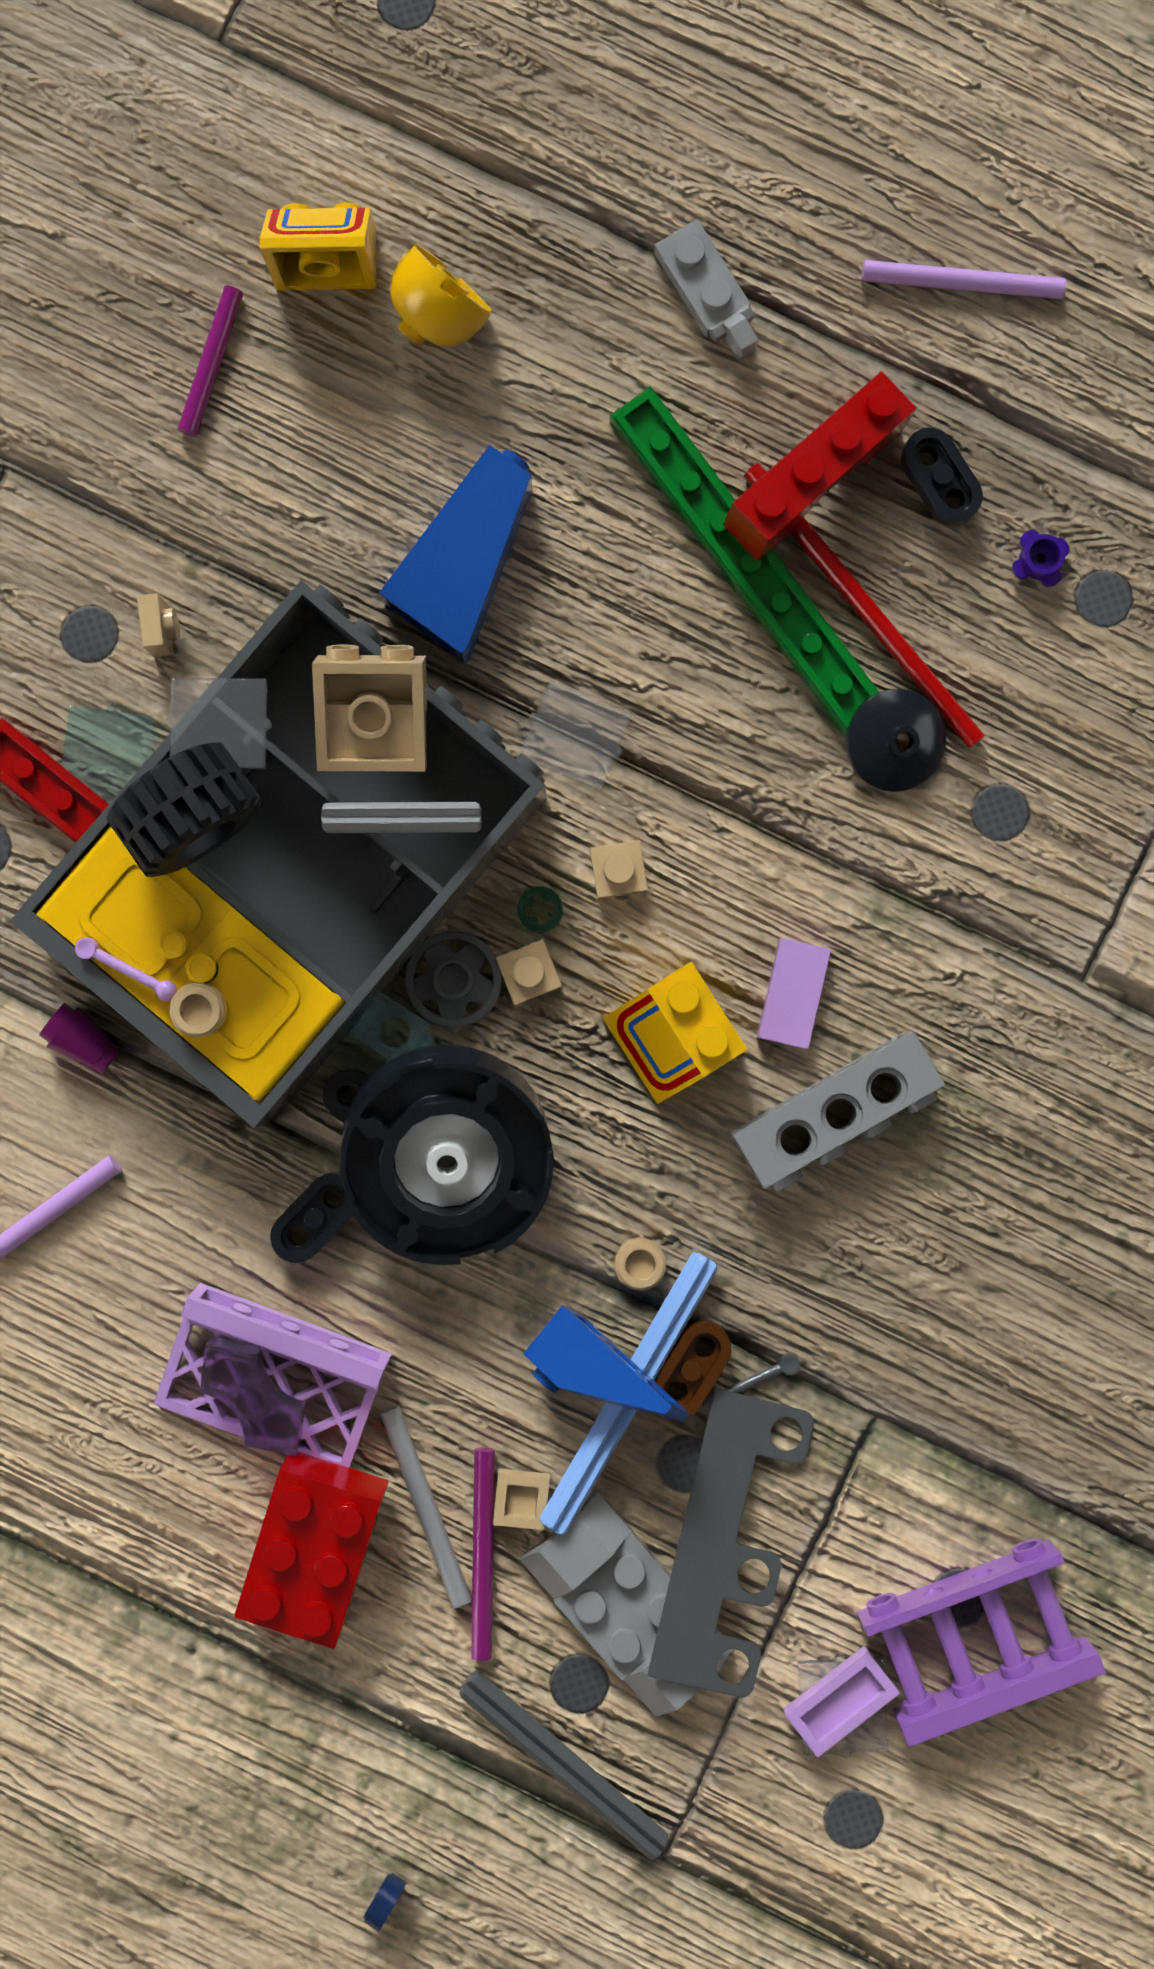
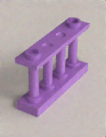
[856,1539,1106,1747]

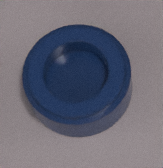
[363,1873,407,1932]

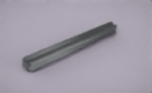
[459,1671,669,1860]

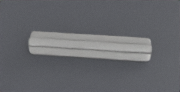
[321,802,482,833]

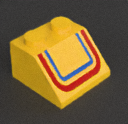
[260,202,377,291]
[602,961,748,1104]

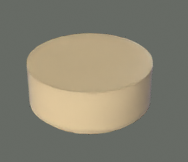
[169,983,228,1037]
[614,1237,666,1291]

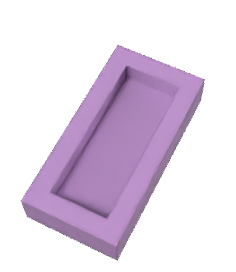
[756,938,831,1049]
[784,1645,900,1758]

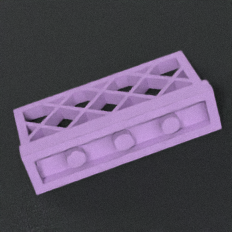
[154,1283,392,1468]

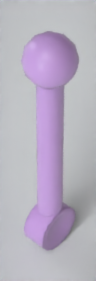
[75,938,177,1002]

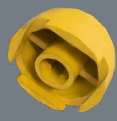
[390,243,492,347]

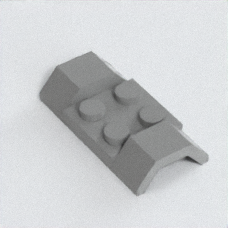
[520,1489,733,1717]

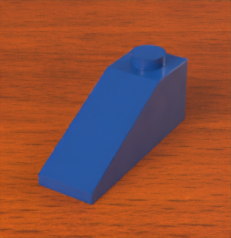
[523,1305,690,1422]

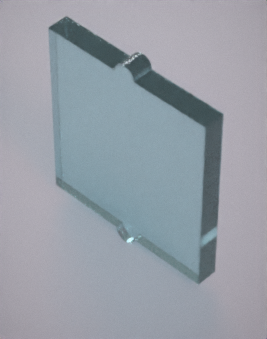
[62,706,154,801]

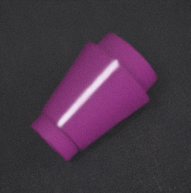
[39,1003,120,1074]

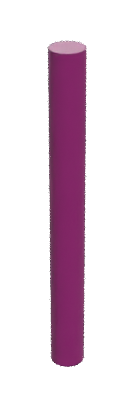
[471,1447,495,1661]

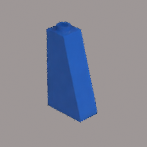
[379,445,532,664]

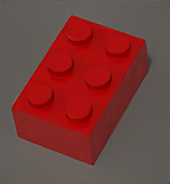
[234,1449,389,1650]

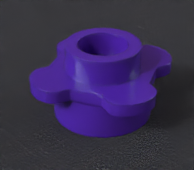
[1012,530,1070,587]

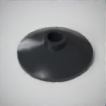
[846,689,946,792]

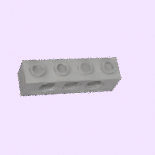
[729,1031,945,1191]

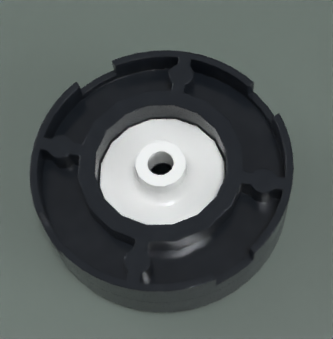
[339,1045,554,1265]

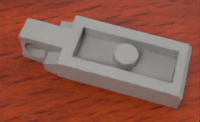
[654,219,759,361]

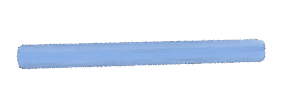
[540,1252,718,1535]

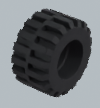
[106,742,261,877]

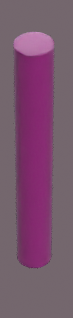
[177,285,243,437]

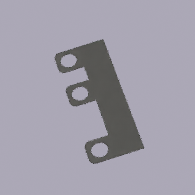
[647,1388,814,1698]

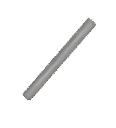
[379,1405,472,1608]

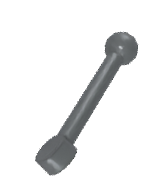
[701,1353,800,1411]

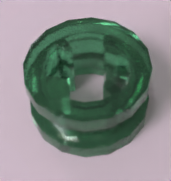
[517,886,563,933]

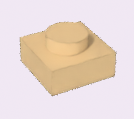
[137,593,180,658]
[589,840,648,900]
[496,939,562,1006]
[493,1469,550,1531]

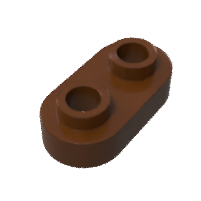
[654,1320,731,1417]

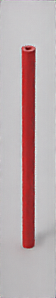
[744,463,985,748]

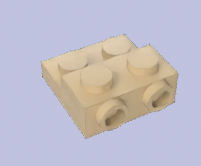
[312,645,427,772]

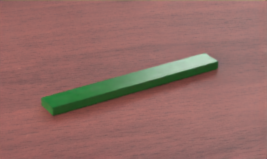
[609,386,879,738]

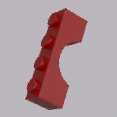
[723,371,917,562]

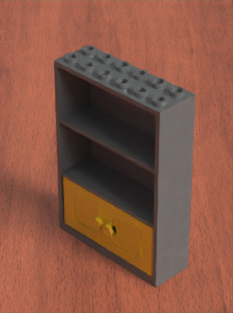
[10,580,547,1128]

